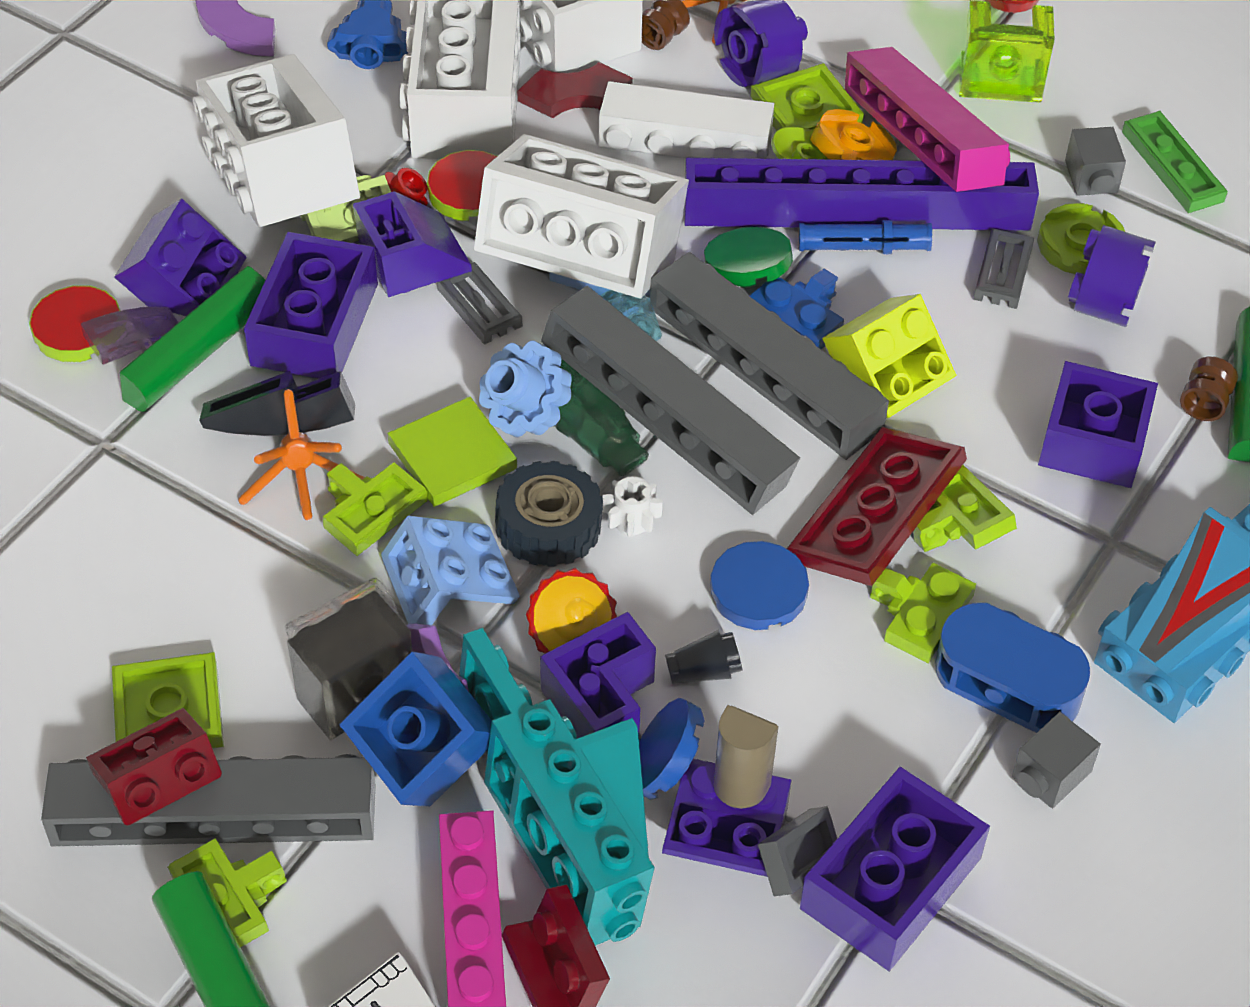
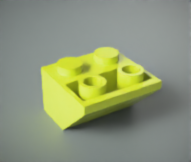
[822,294,957,418]

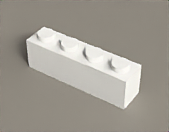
[599,81,775,159]

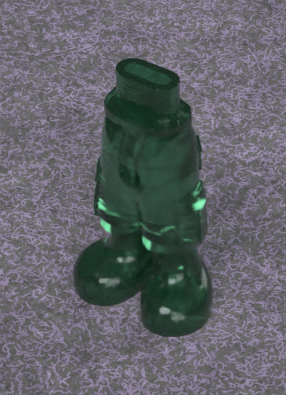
[543,344,649,476]

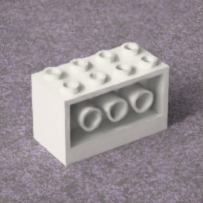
[400,0,521,159]
[519,0,643,73]
[193,54,360,227]
[474,134,689,299]

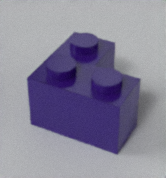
[540,612,656,739]

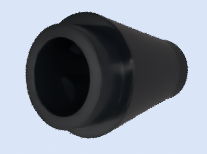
[665,630,743,684]

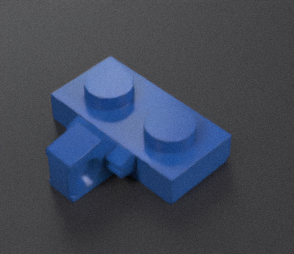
[749,268,844,349]

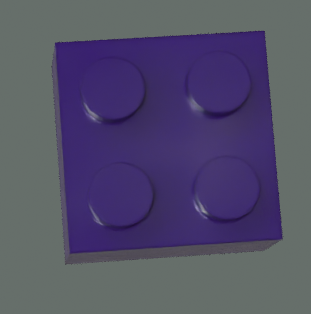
[1038,361,1158,489]

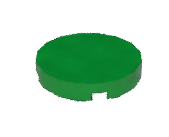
[704,227,793,287]

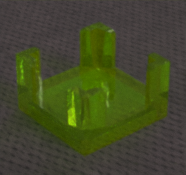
[959,0,1055,103]

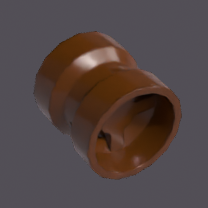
[641,0,690,50]
[1180,356,1238,421]

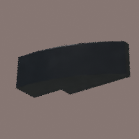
[199,371,355,436]

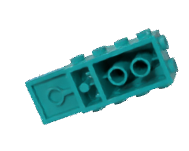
[459,628,655,946]

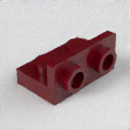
[86,708,222,826]
[502,885,610,1007]

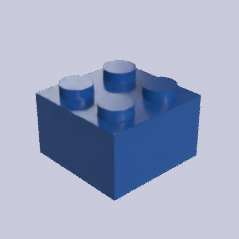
[339,651,492,807]

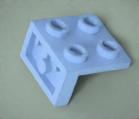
[381,516,520,625]

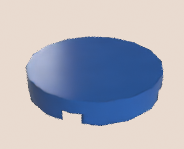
[710,541,809,630]
[639,698,705,800]

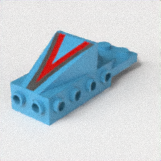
[1094,504,1250,723]

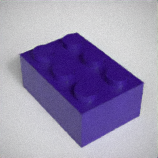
[244,232,378,379]
[800,766,990,972]

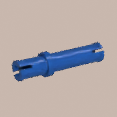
[799,220,932,254]

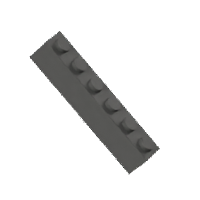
[650,252,889,460]
[541,286,801,515]
[41,754,376,847]

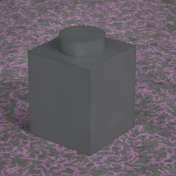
[1065,126,1126,196]
[1012,712,1101,809]

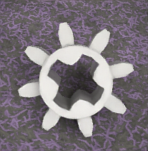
[602,475,663,537]

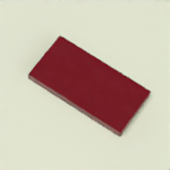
[786,427,967,586]

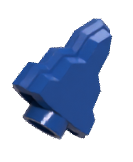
[327,0,409,69]

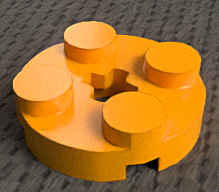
[810,109,897,160]

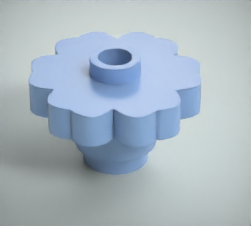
[479,341,572,437]

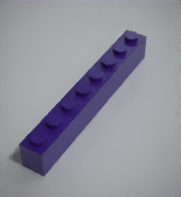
[684,158,1039,231]

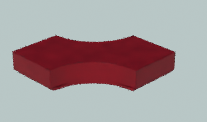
[517,62,633,118]

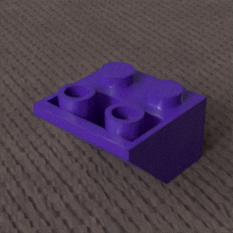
[353,191,472,298]
[114,198,247,316]
[662,758,792,877]

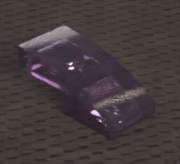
[81,306,179,365]

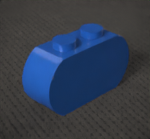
[935,603,1090,733]

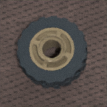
[495,461,603,567]

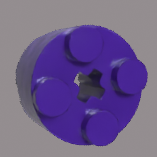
[714,0,808,87]
[1068,225,1156,327]

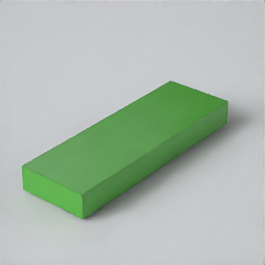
[1122,111,1228,213]

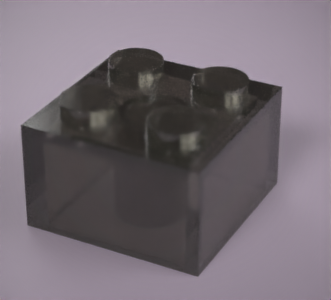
[287,590,412,741]

